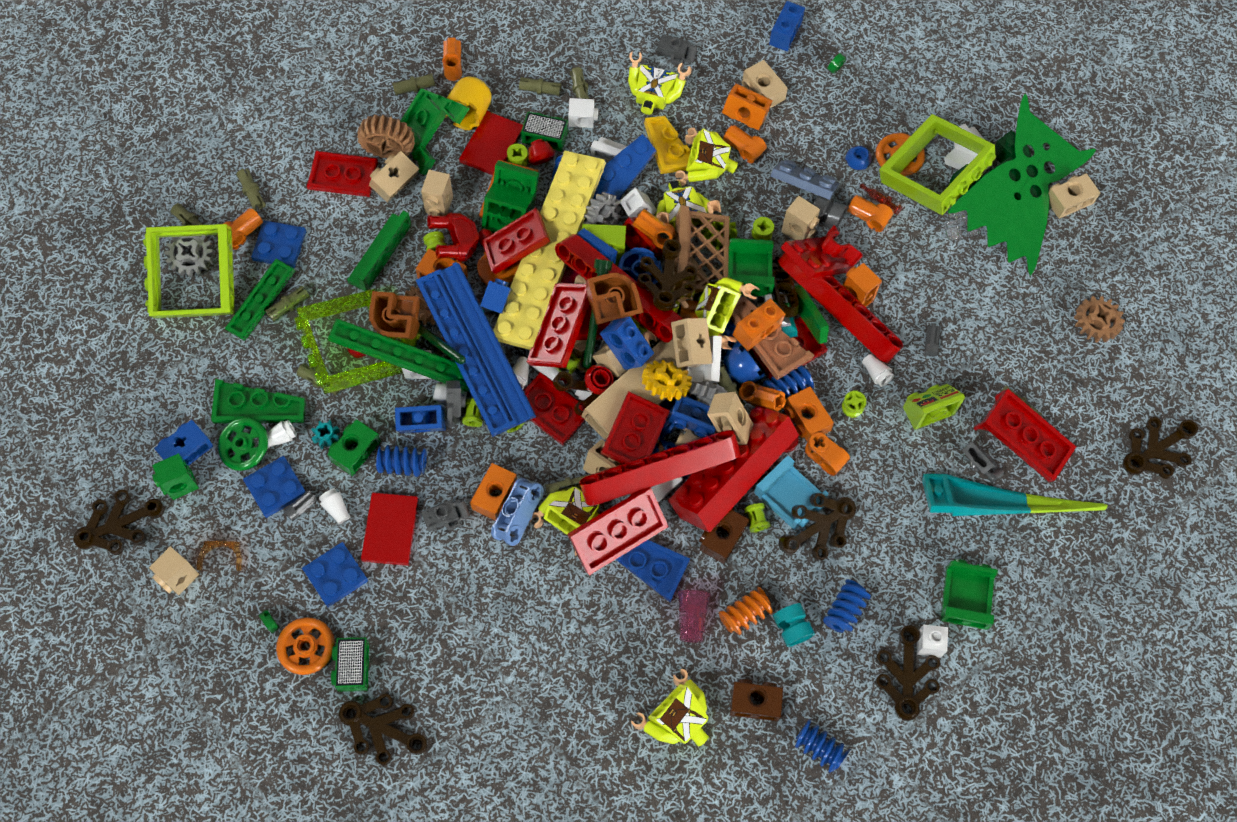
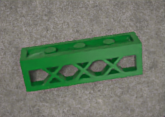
[347,210,412,292]

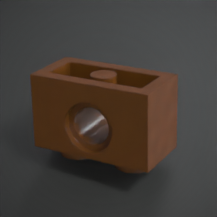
[699,509,749,564]
[729,679,783,722]

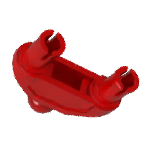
[427,213,493,262]

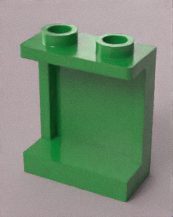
[728,238,774,296]
[940,559,998,630]

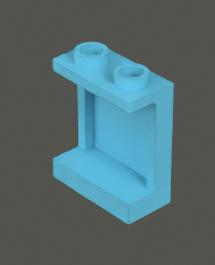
[754,456,829,530]

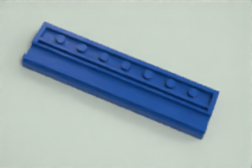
[416,262,536,437]

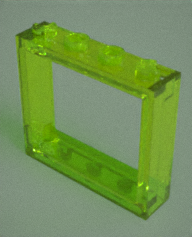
[294,289,402,394]

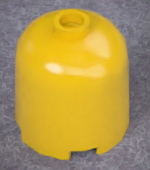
[445,76,492,131]

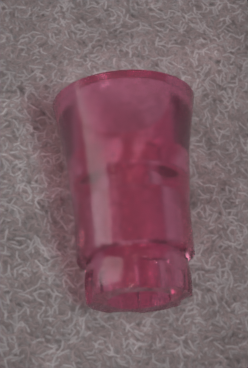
[678,590,711,643]

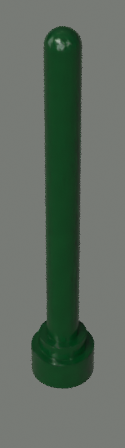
[583,259,613,368]
[418,324,466,364]

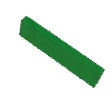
[225,259,295,341]

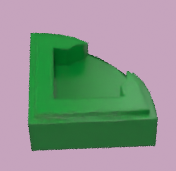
[258,610,279,634]

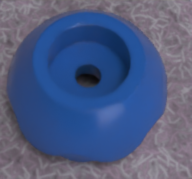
[845,146,872,170]

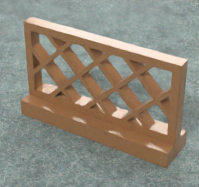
[673,205,729,293]

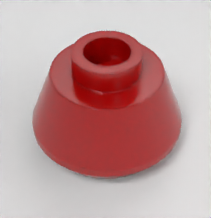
[528,139,556,165]
[585,365,615,395]

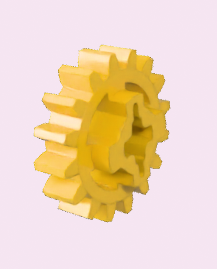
[641,360,692,401]

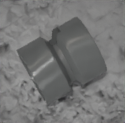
[813,195,847,229]

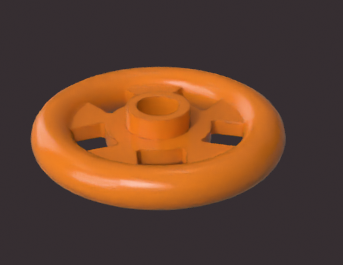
[876,133,925,176]
[276,617,335,675]

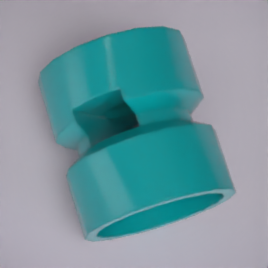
[773,603,815,647]

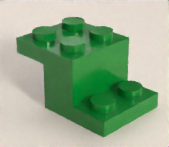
[481,160,539,233]

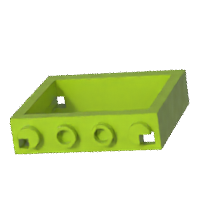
[879,114,996,215]
[143,224,235,318]

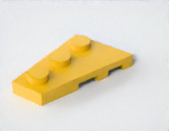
[644,116,691,174]

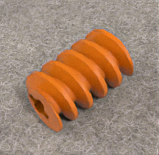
[719,587,773,635]

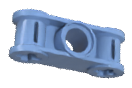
[491,478,544,546]

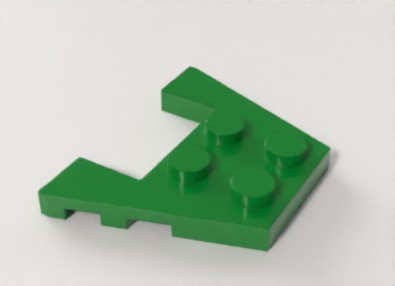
[400,88,470,175]

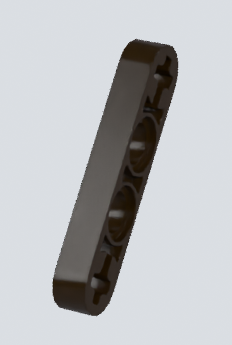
[772,255,799,318]

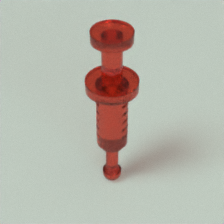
[859,184,903,215]

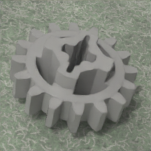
[583,192,621,225]
[164,236,215,278]
[687,381,727,406]

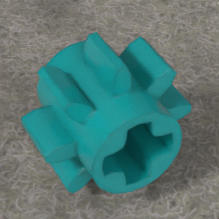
[311,420,340,449]

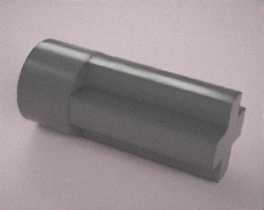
[924,324,940,357]
[283,490,317,522]

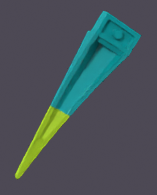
[922,474,1108,516]

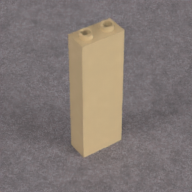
[581,340,686,441]

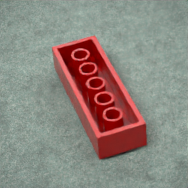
[668,405,799,533]

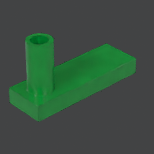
[773,284,829,344]

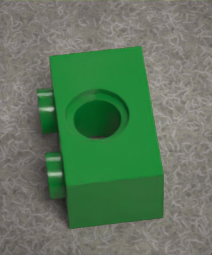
[327,419,381,477]
[152,453,199,500]

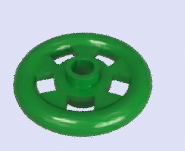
[218,417,268,471]

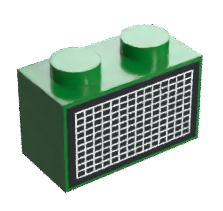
[521,112,568,152]
[331,637,370,692]

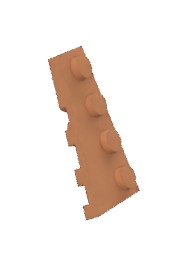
[730,297,814,380]

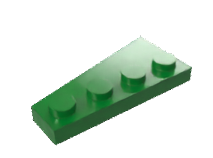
[211,379,306,424]

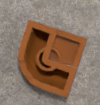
[586,273,643,324]
[369,291,421,340]

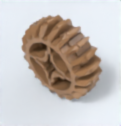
[357,115,415,158]

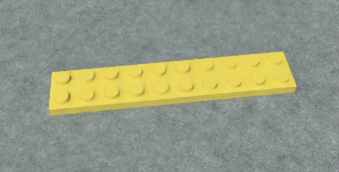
[493,151,606,350]

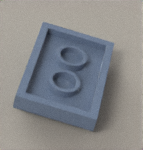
[771,159,840,200]

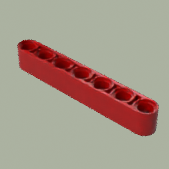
[555,234,683,343]
[778,252,903,363]
[579,430,741,506]

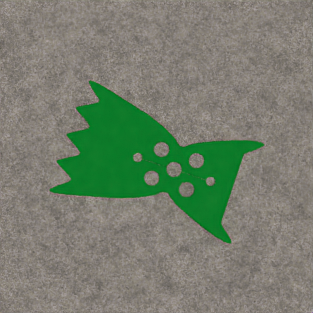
[948,94,1096,276]

